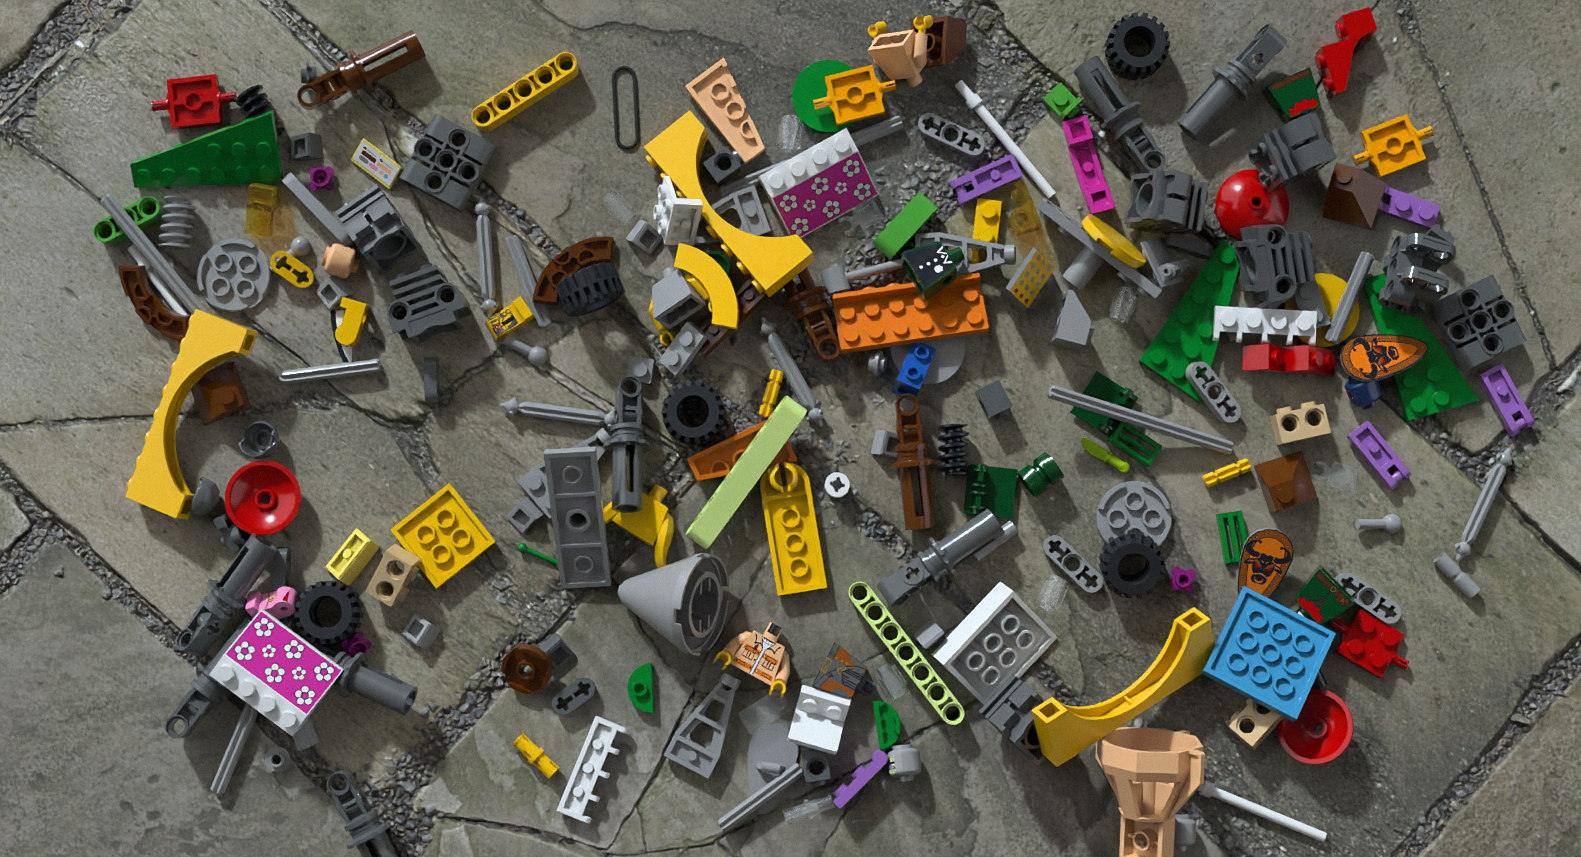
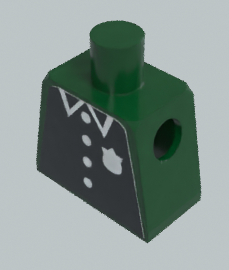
[902,241,965,301]

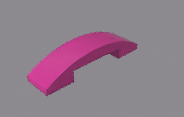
[1062,115,1115,215]

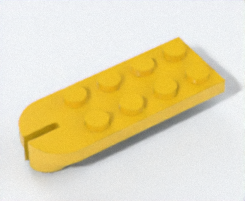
[760,462,827,596]

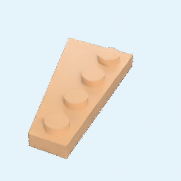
[685,58,765,164]

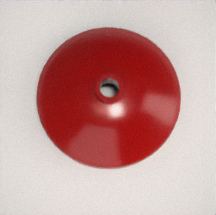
[1215,169,1289,241]
[225,460,301,535]
[1277,688,1354,765]

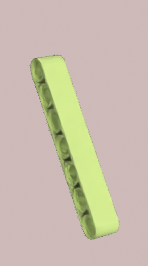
[685,396,807,549]
[848,582,964,725]

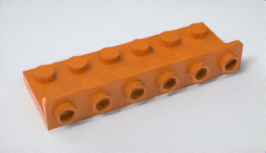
[832,273,989,354]

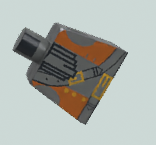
[812,643,876,699]

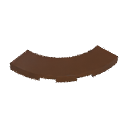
[532,236,613,306]
[119,265,191,341]

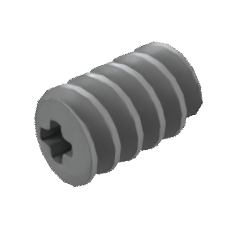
[158,196,196,250]

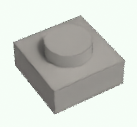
[627,356,655,385]

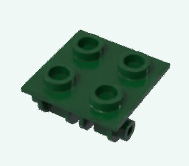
[1070,371,1138,437]
[963,464,1018,519]

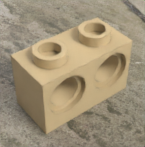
[1270,401,1331,446]
[365,544,420,607]
[1228,698,1284,751]

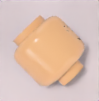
[321,243,360,279]

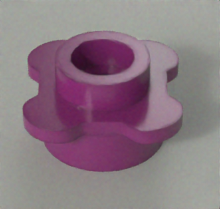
[309,166,334,191]
[1169,566,1196,594]
[341,631,371,657]

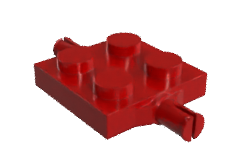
[151,74,237,130]
[1329,609,1409,678]

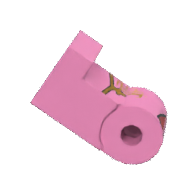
[245,587,298,620]

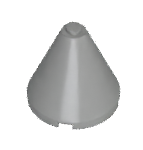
[618,553,729,656]

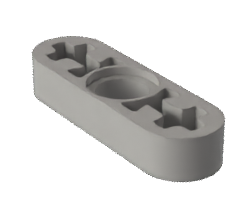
[917,113,985,158]
[1186,362,1241,423]
[1042,535,1103,593]
[1335,572,1401,624]

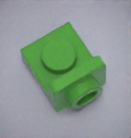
[1042,82,1082,121]

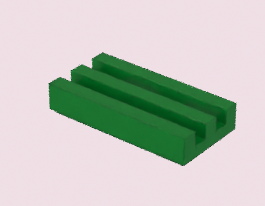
[1107,421,1163,467]
[1216,510,1247,564]

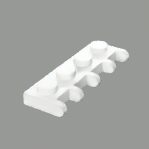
[1213,306,1317,346]
[557,716,628,824]

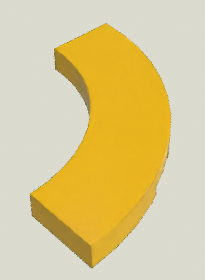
[674,243,739,330]

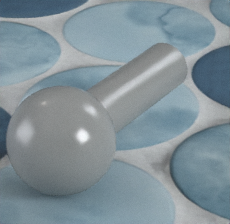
[269,237,311,274]
[502,335,548,366]
[1355,514,1402,534]

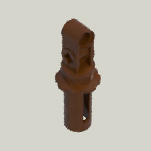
[297,30,426,110]
[781,234,840,364]
[889,394,937,530]

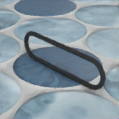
[612,66,639,150]

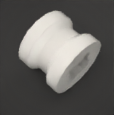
[825,472,850,498]

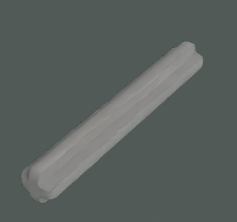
[505,235,552,328]
[1324,252,1374,344]
[282,359,381,384]
[718,763,804,832]

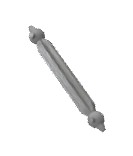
[473,197,499,319]
[760,317,825,427]
[500,397,614,429]
[1455,448,1512,561]

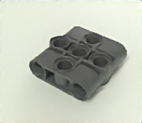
[399,114,497,212]
[1428,274,1527,372]

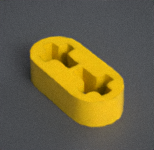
[270,251,314,288]

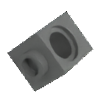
[703,146,743,187]
[975,380,1012,421]
[801,749,831,786]

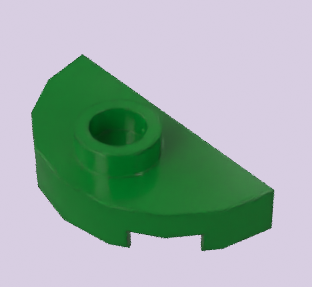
[627,663,654,713]
[872,701,901,751]

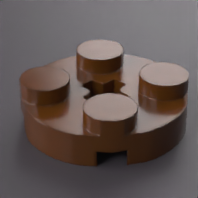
[501,643,553,694]

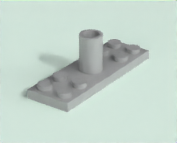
[1036,197,1163,298]
[544,447,612,589]

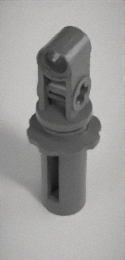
[1176,23,1287,142]
[1074,56,1166,174]
[604,376,652,513]
[877,508,1005,608]
[176,533,278,657]
[165,617,252,738]
[299,635,418,715]
[327,769,398,857]

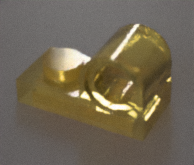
[1007,179,1042,236]
[245,182,281,238]

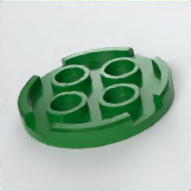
[792,60,856,134]

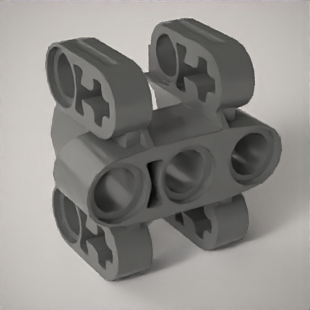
[1378,233,1454,316]

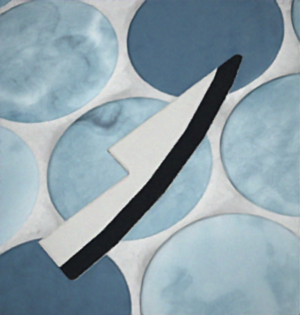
[331,310,352,363]

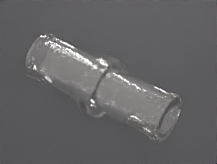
[782,793,835,825]

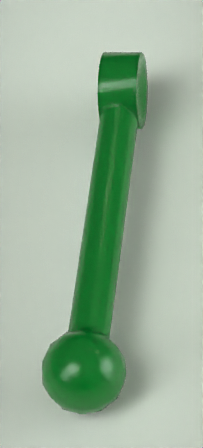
[518,543,559,569]

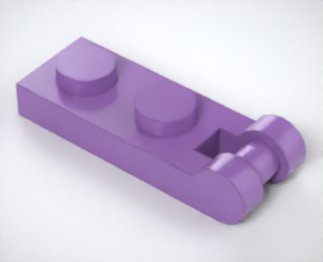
[950,154,1023,205]
[1378,185,1441,230]
[1477,363,1535,436]
[1347,421,1411,491]
[833,750,888,809]

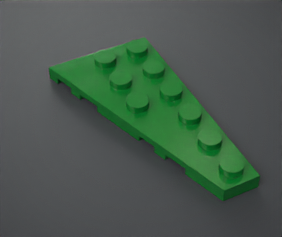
[130,110,283,188]
[1138,240,1240,404]
[1363,273,1480,422]

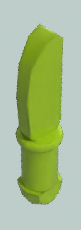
[1081,437,1130,473]

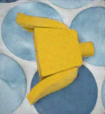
[603,484,674,568]

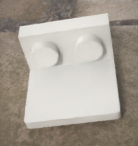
[653,176,703,246]
[787,685,851,755]

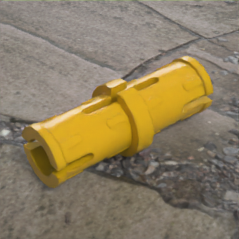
[512,733,560,779]

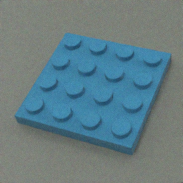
[1202,586,1336,722]

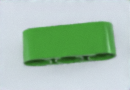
[873,192,938,260]
[93,196,167,246]

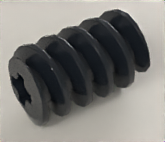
[236,85,285,137]
[938,424,970,476]

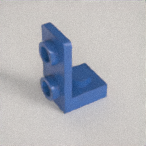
[891,342,936,401]

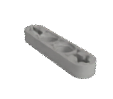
[282,172,354,247]

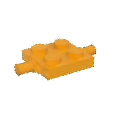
[813,65,897,126]
[1352,114,1434,178]

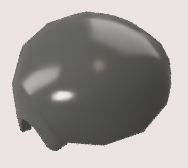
[238,421,279,459]
[188,477,220,516]

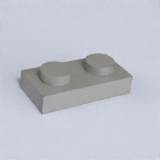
[659,321,708,376]

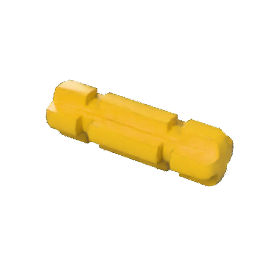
[759,369,784,418]
[1203,458,1251,487]

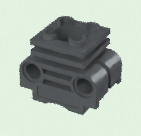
[1247,112,1337,192]
[1124,169,1208,235]
[335,184,422,276]
[1233,224,1317,302]
[387,263,472,344]
[979,674,1046,767]

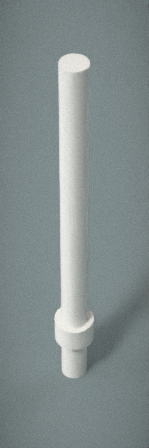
[955,80,1056,199]
[128,244,224,366]
[1197,780,1327,842]

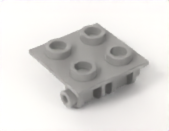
[1140,237,1192,288]

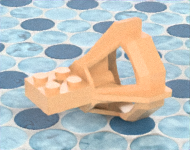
[1095,727,1205,857]

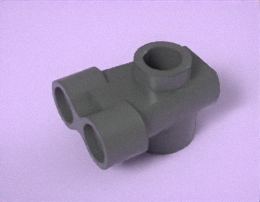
[213,513,252,553]

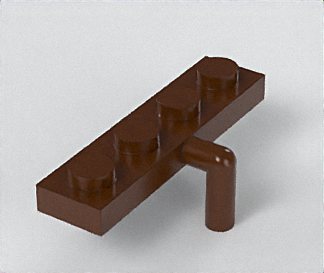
[699,277,768,357]

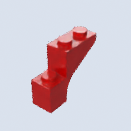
[1315,7,1377,99]
[1242,344,1336,376]

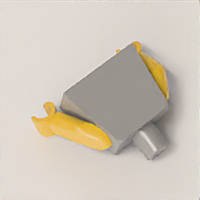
[648,267,713,346]

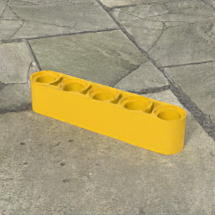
[472,52,579,132]

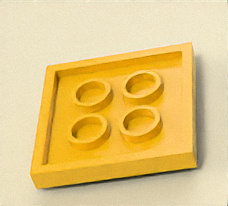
[390,483,497,589]

